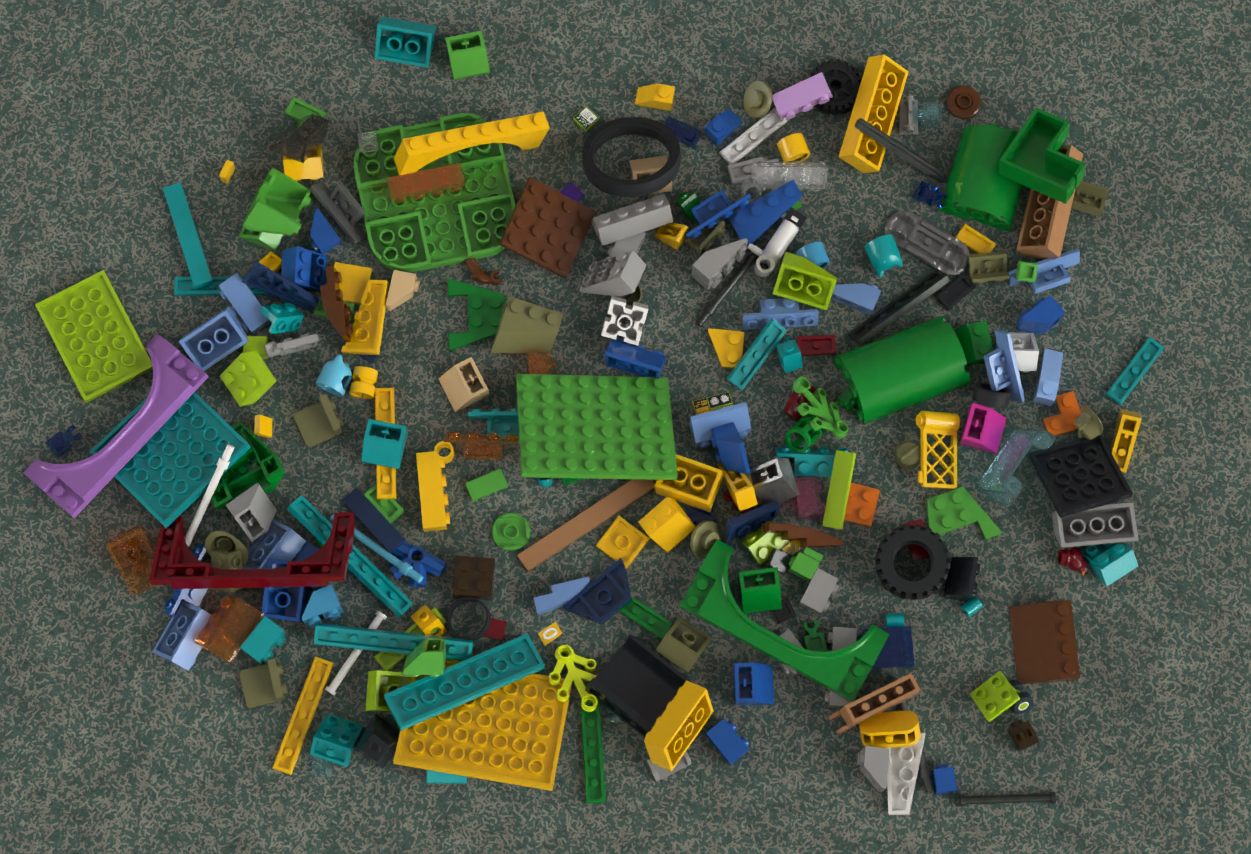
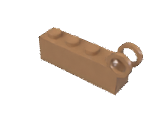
[828,673,921,735]

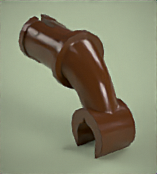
[465,257,503,286]

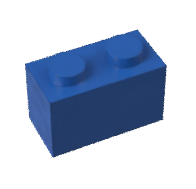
[705,718,749,766]

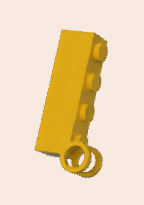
[416,441,455,532]

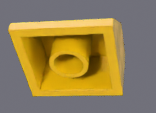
[283,141,324,181]
[638,497,696,553]

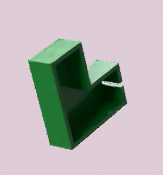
[998,108,1085,204]

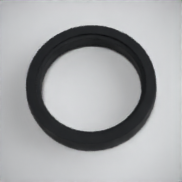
[582,117,681,197]

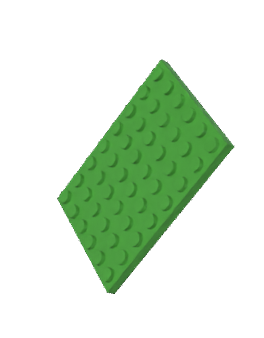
[516,374,678,480]

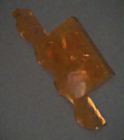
[444,432,520,461]

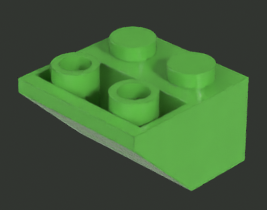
[445,30,490,80]
[403,638,446,677]

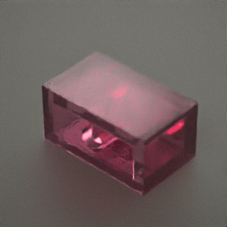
[794,476,825,520]

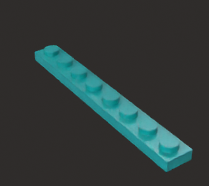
[287,495,413,618]
[314,623,473,661]

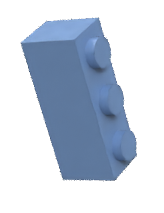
[219,273,271,334]

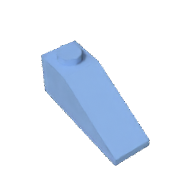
[1033,348,1063,406]

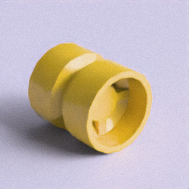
[349,366,378,399]

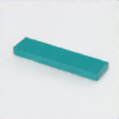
[726,319,787,391]
[1105,336,1165,406]

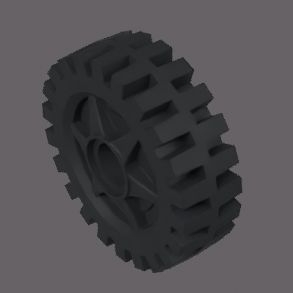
[809,59,862,115]

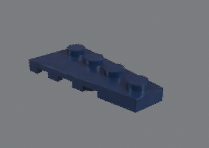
[242,260,320,312]

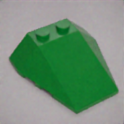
[211,422,285,509]

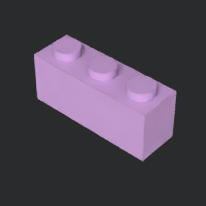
[772,72,833,120]

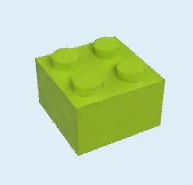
[220,351,276,407]

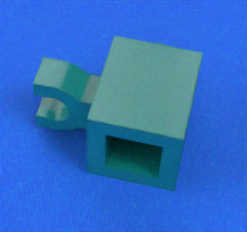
[776,337,803,373]

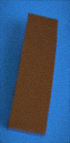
[763,523,844,548]

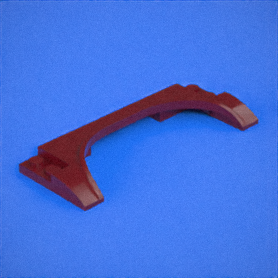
[149,512,354,589]

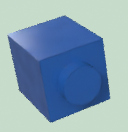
[931,764,957,794]

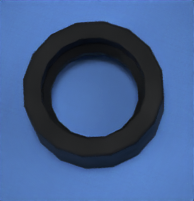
[972,383,1011,408]

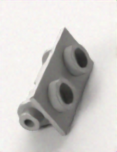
[899,95,918,135]

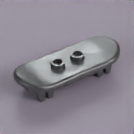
[885,211,970,276]

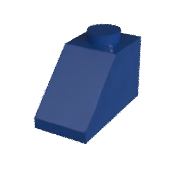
[704,109,743,146]
[310,209,341,255]

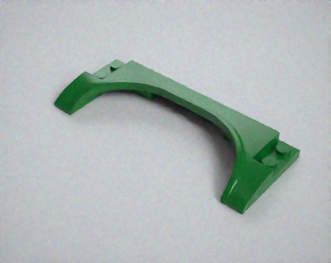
[679,539,889,702]

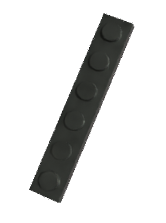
[849,269,950,345]

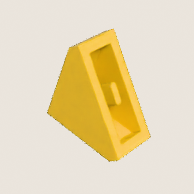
[653,223,688,251]

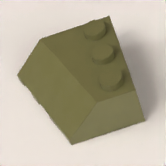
[490,296,563,354]

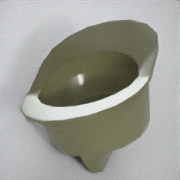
[1074,406,1103,440]
[894,438,931,472]
[205,531,249,566]

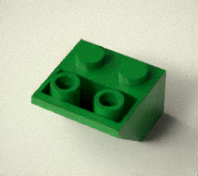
[737,567,782,614]

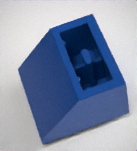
[281,246,327,292]
[1016,295,1065,334]
[733,663,774,706]

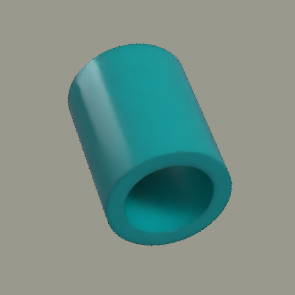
[961,596,983,618]
[885,613,904,628]

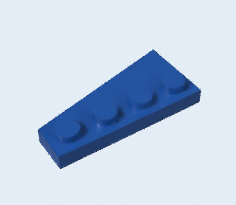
[728,179,803,249]

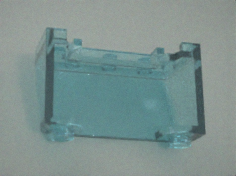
[979,429,1057,509]

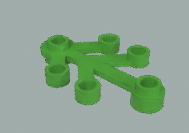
[793,376,849,439]

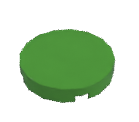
[492,513,531,551]

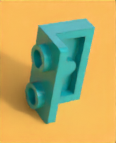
[260,302,304,334]

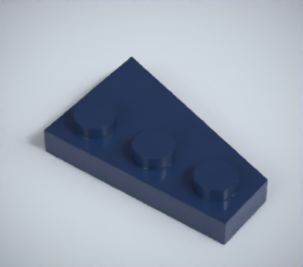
[721,501,780,546]

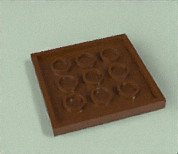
[499,177,595,278]

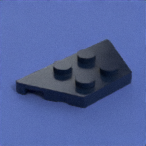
[563,558,632,625]

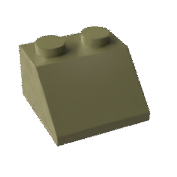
[656,617,713,673]

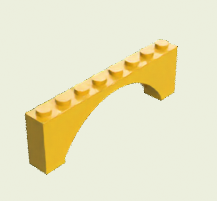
[394,111,550,176]

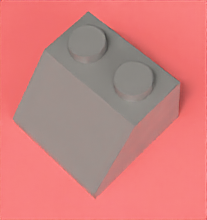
[857,746,889,792]

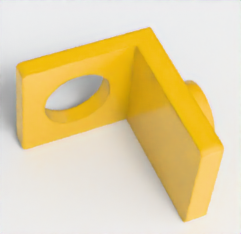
[410,604,447,637]

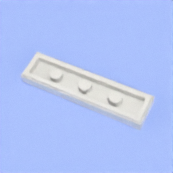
[719,108,787,165]

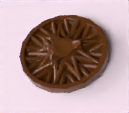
[946,86,981,119]

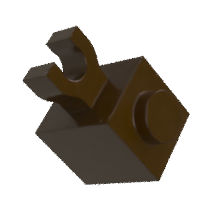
[1008,719,1039,752]

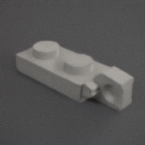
[727,157,780,185]
[264,333,319,358]

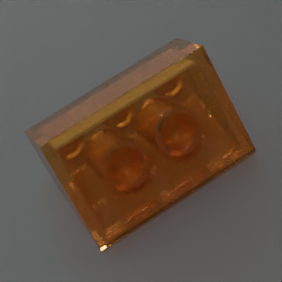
[194,594,263,663]

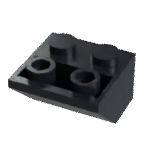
[944,557,980,602]

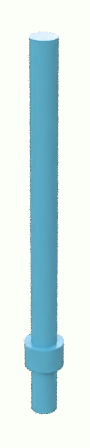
[330,514,423,583]

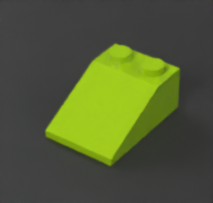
[773,252,837,310]

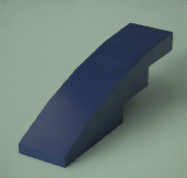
[342,488,405,553]

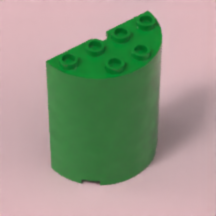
[939,123,1023,232]

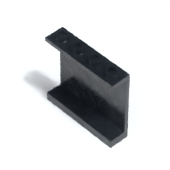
[585,634,693,738]

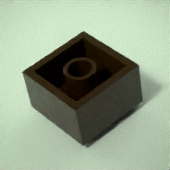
[452,556,495,601]

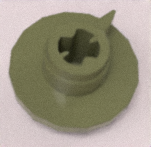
[743,81,773,118]
[690,520,721,559]

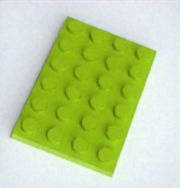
[35,270,153,403]

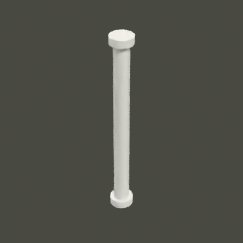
[325,610,387,696]

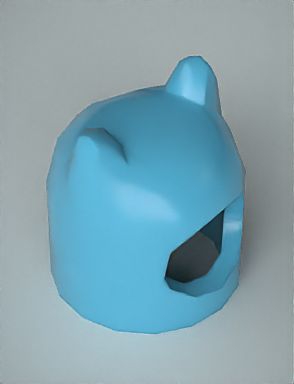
[315,355,352,397]

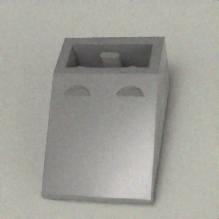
[691,238,748,290]
[579,250,646,297]

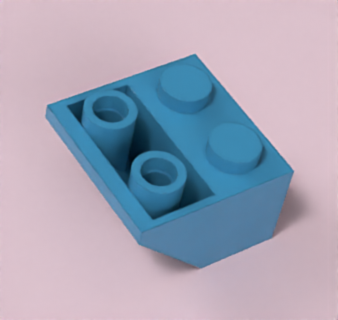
[302,585,344,628]

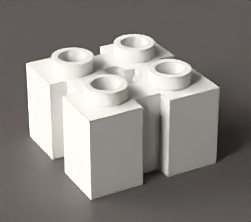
[601,296,648,346]

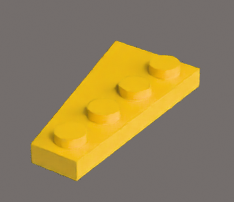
[341,280,389,355]

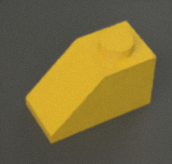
[635,83,675,111]

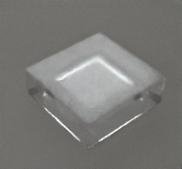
[357,130,379,153]

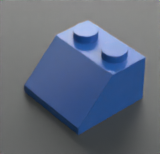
[710,422,751,474]

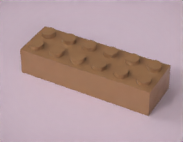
[1016,145,1083,259]

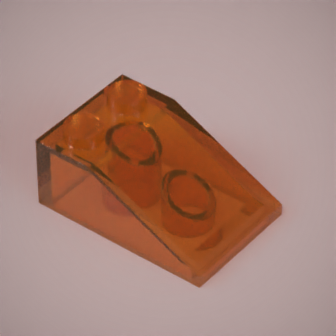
[106,523,156,597]

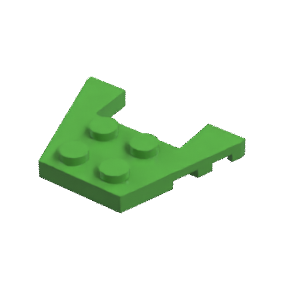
[927,486,1002,542]

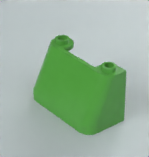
[242,167,312,236]

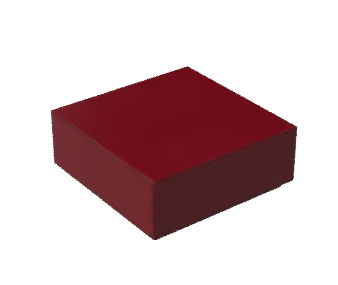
[484,618,507,641]

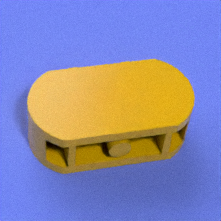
[859,710,921,748]

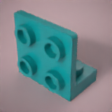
[310,714,363,767]

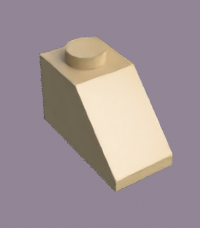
[386,270,420,311]

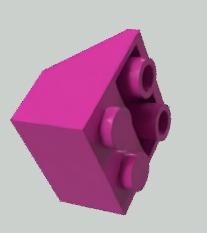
[959,403,1006,455]

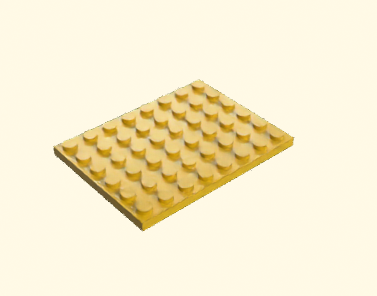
[393,659,572,791]

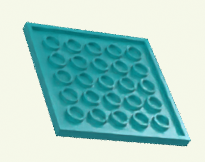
[89,392,251,528]

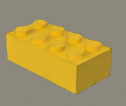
[644,680,714,772]

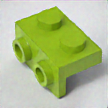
[742,520,790,565]

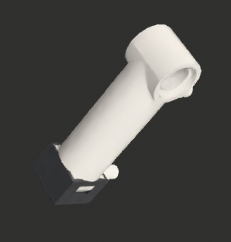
[747,208,807,277]

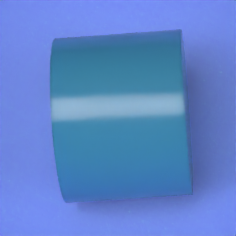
[796,242,830,269]

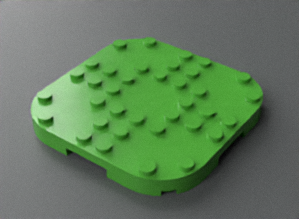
[354,113,516,273]

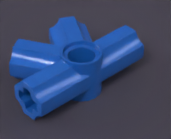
[388,541,447,588]

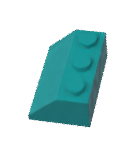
[374,16,436,68]

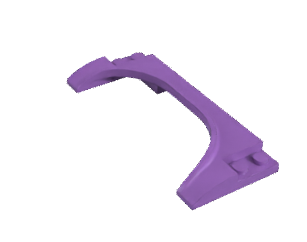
[23,334,209,518]

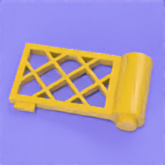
[916,411,960,489]

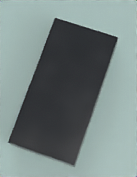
[935,273,976,311]

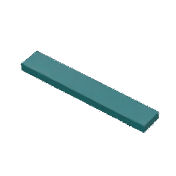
[163,182,213,289]
[174,276,270,296]

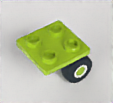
[970,671,1033,722]

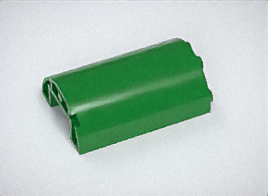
[833,316,970,425]

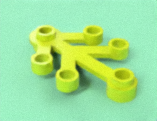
[549,645,598,712]

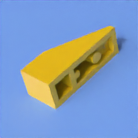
[1111,409,1142,473]
[717,463,758,511]

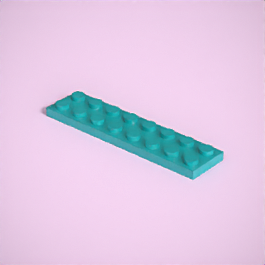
[384,633,545,731]

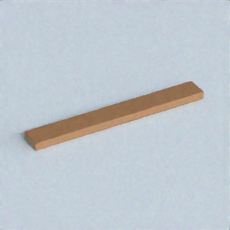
[517,479,655,572]

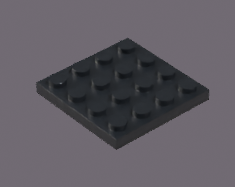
[1029,435,1133,518]

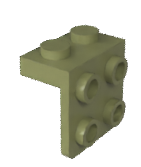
[294,394,344,447]
[240,658,288,709]

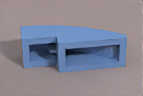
[534,577,590,616]

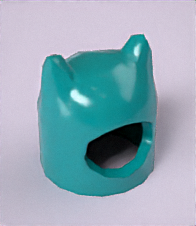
[864,234,903,278]

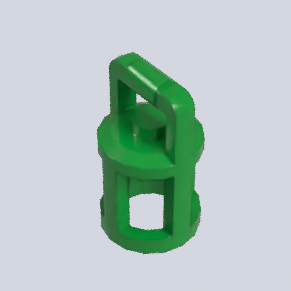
[785,413,826,453]

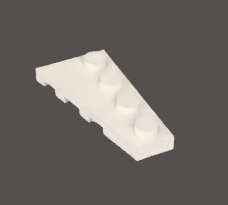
[887,733,925,815]

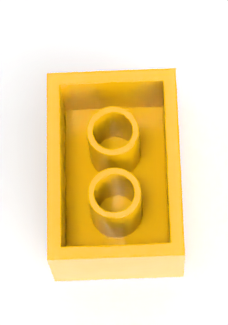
[655,454,724,513]

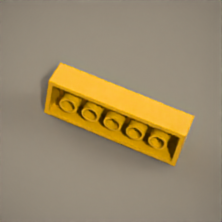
[839,54,909,173]

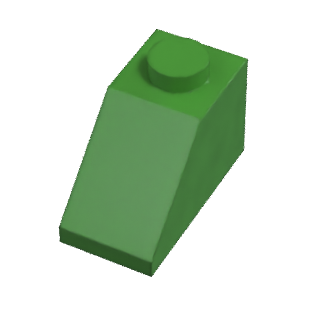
[239,228,283,250]

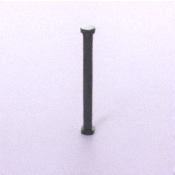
[959,792,1056,807]

